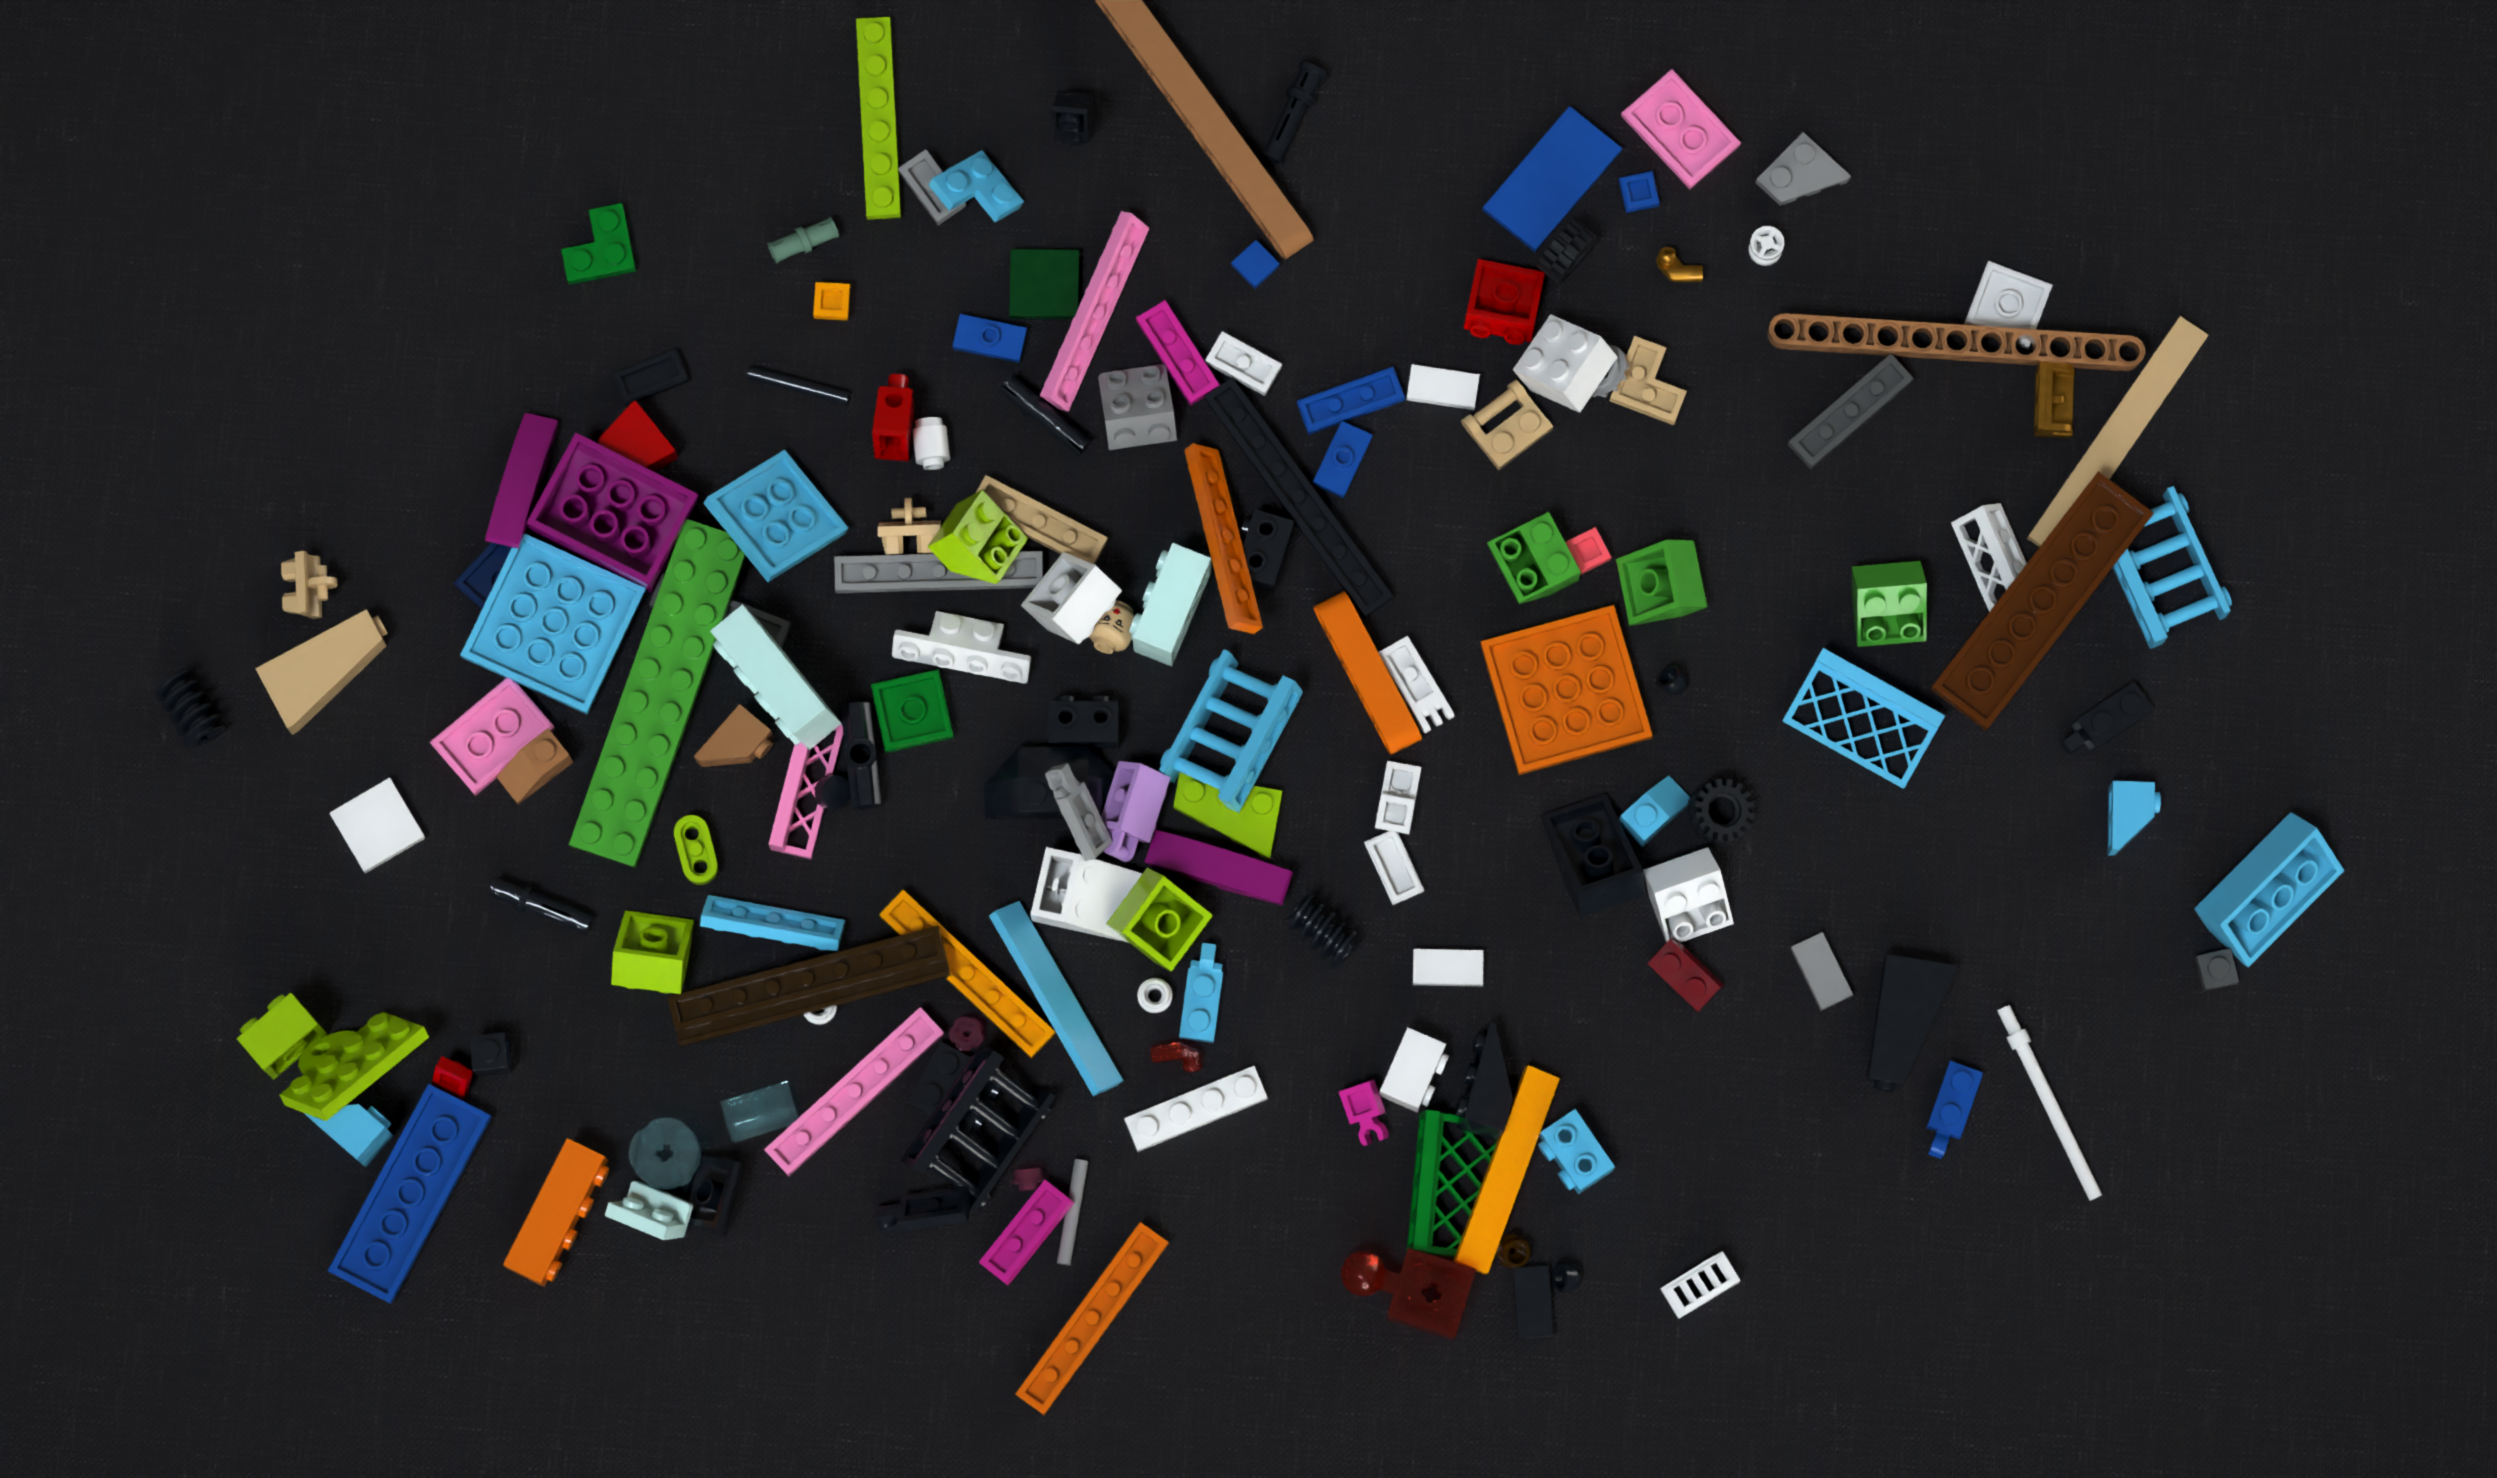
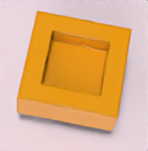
[813,282,851,321]

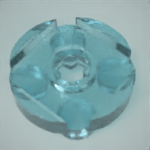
[629,1118,701,1189]

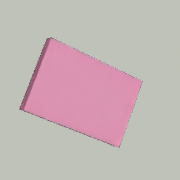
[1621,69,1741,189]
[430,678,555,796]

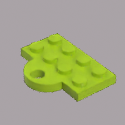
[279,1011,429,1121]

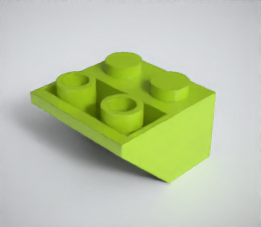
[927,490,1028,584]

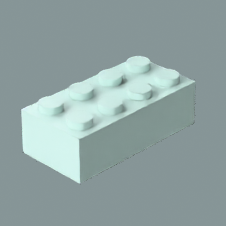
[710,604,842,750]

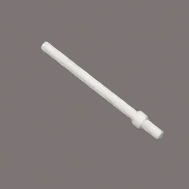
[1997,1005,2102,1201]

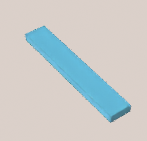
[989,901,1124,1096]

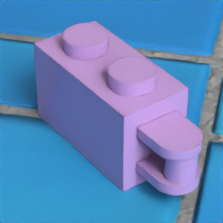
[1101,761,1171,862]

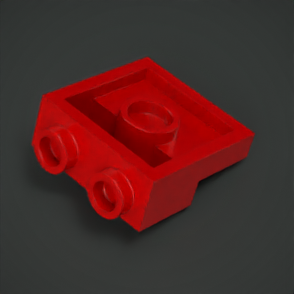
[1464,259,1545,345]

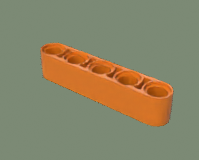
[1313,591,1422,755]

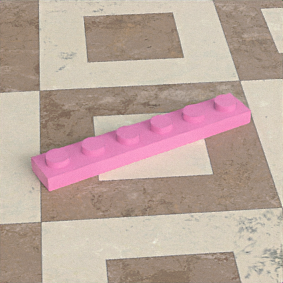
[1040,211,1150,412]
[764,1007,944,1177]

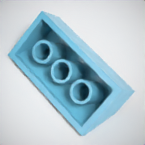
[2194,812,2344,967]

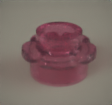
[949,1017,984,1051]
[1011,1168,1046,1191]

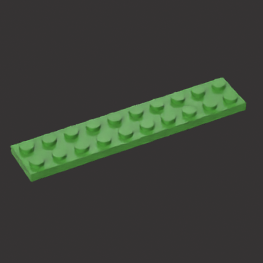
[569,519,747,868]

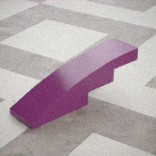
[485,413,558,549]
[1145,829,1293,905]

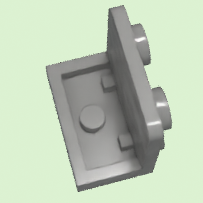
[1098,364,1177,450]

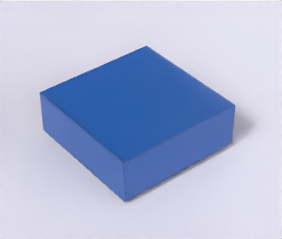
[1618,171,1660,213]
[1231,240,1280,289]

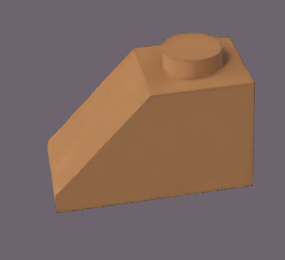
[694,704,774,767]
[497,728,574,805]

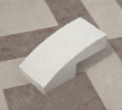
[1375,761,1421,835]

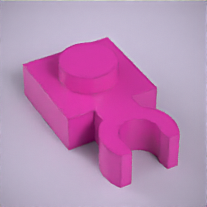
[1339,1079,1388,1146]

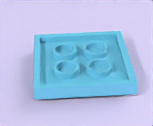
[703,450,848,582]

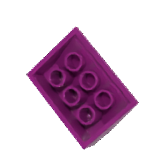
[527,432,699,593]

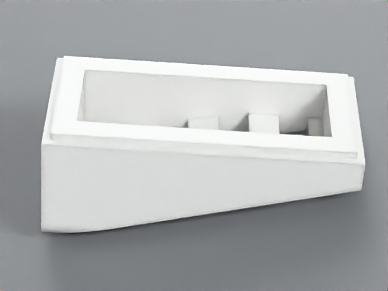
[1660,1251,1740,1319]

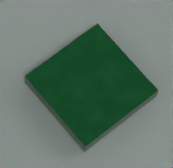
[1009,249,1079,319]

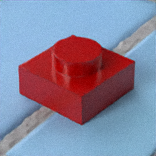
[432,1056,473,1101]

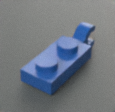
[1926,1061,1983,1159]

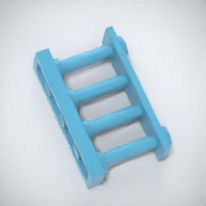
[2113,486,2232,649]
[1159,649,1303,813]

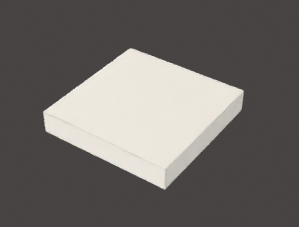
[1964,261,2053,349]
[330,778,425,874]

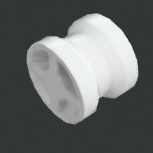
[1748,226,1785,266]

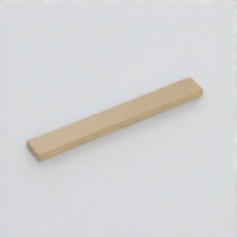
[2027,316,2208,547]

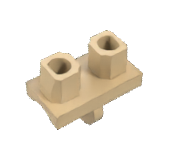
[878,498,941,555]
[281,551,338,619]

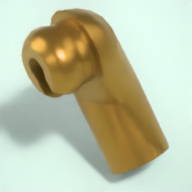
[1656,247,1703,282]

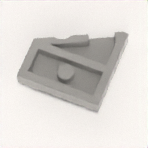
[1755,132,1851,206]

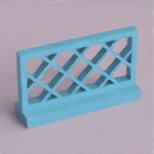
[1782,648,1945,789]

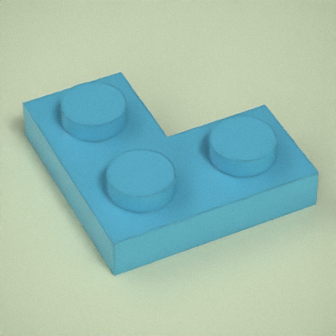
[928,150,1024,223]

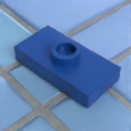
[952,314,1027,363]
[1313,421,1373,498]

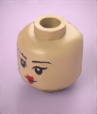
[1089,600,1135,654]

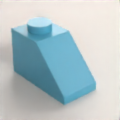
[1619,776,1690,848]
[2108,781,2161,856]

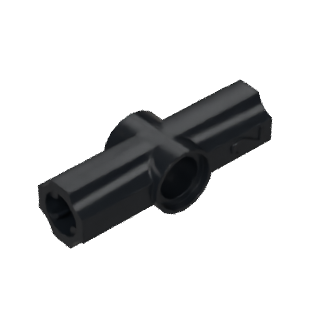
[840,702,882,810]

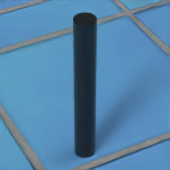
[747,366,850,405]

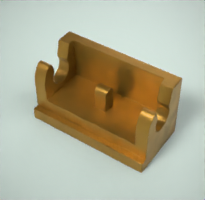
[2034,361,2075,438]

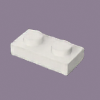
[1205,331,1282,396]

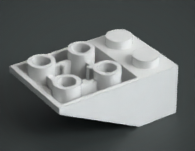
[1030,847,1142,943]

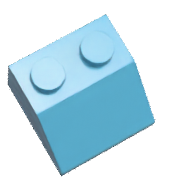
[304,1104,394,1167]

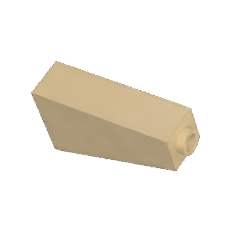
[255,609,388,735]

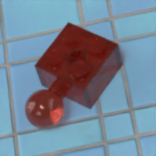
[1341,1248,1476,1341]

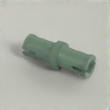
[767,217,839,263]

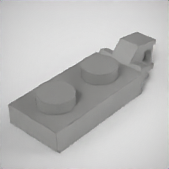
[1045,763,1113,861]

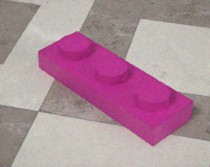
[1136,300,1220,406]
[979,1180,1074,1286]

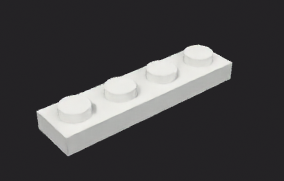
[1124,1066,1268,1152]

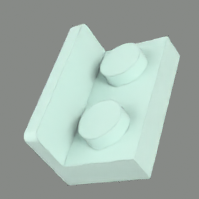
[605,1181,693,1240]

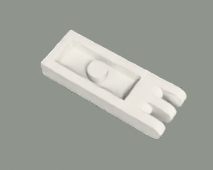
[1378,636,1455,734]

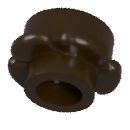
[1496,1234,1530,1268]

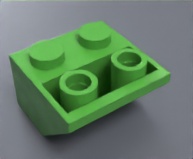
[1487,512,1581,604]
[1852,561,1927,647]

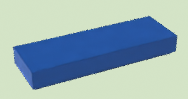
[1296,367,1405,435]

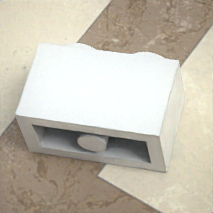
[1379,1027,1449,1113]

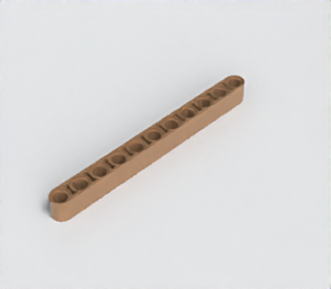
[1095,0,1314,260]
[1767,313,2145,371]

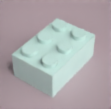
[1129,543,1211,667]

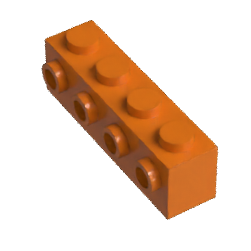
[503,1138,610,1287]

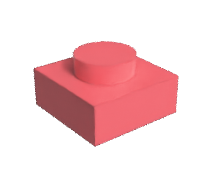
[1565,527,1611,575]

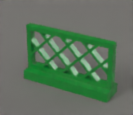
[1406,1110,1498,1260]

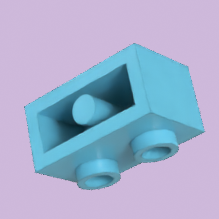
[1538,1109,1615,1194]

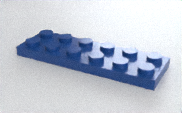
[328,1084,492,1305]

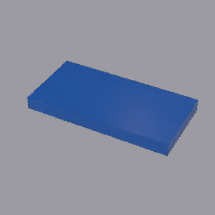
[1482,106,1622,253]

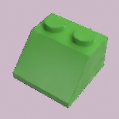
[1616,540,1707,625]

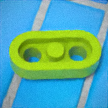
[674,815,718,885]

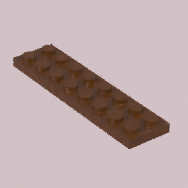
[1931,471,2154,731]

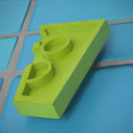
[1173,773,1282,860]

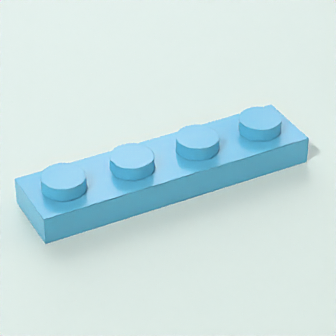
[700,895,845,951]

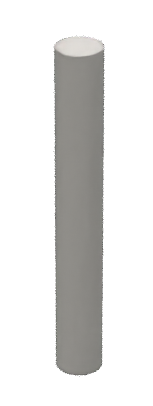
[1057,1159,1088,1266]

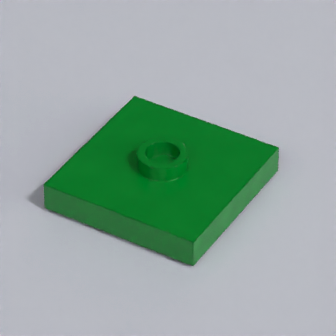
[871,669,954,753]

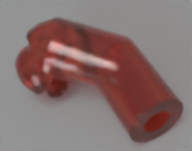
[1150,1042,1203,1072]

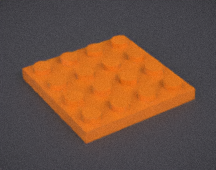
[1480,605,1653,775]

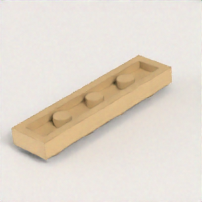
[976,475,1108,565]

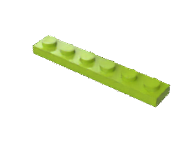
[856,17,901,220]

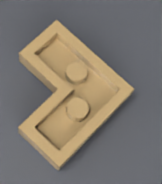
[1610,336,1687,425]

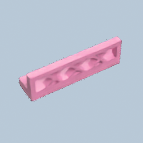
[769,724,843,859]

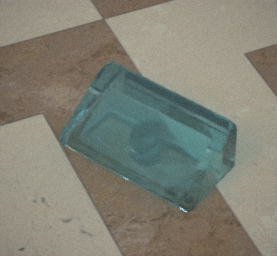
[720,1081,799,1142]

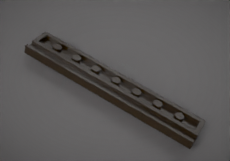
[667,926,952,1047]

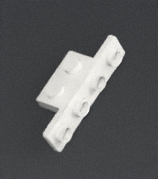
[892,611,1031,683]

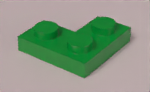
[561,203,636,285]

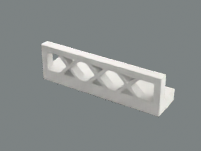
[1951,503,2027,612]

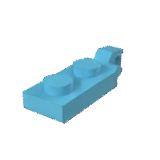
[1179,943,1223,1043]

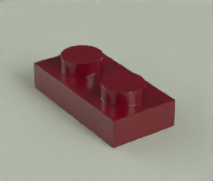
[1647,937,1724,1012]

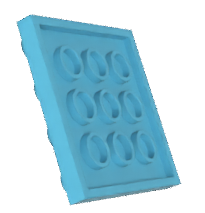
[460,534,646,714]

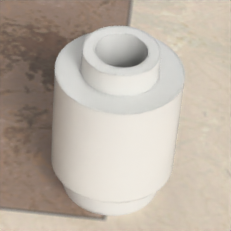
[912,417,950,470]

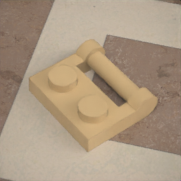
[1461,379,1553,470]

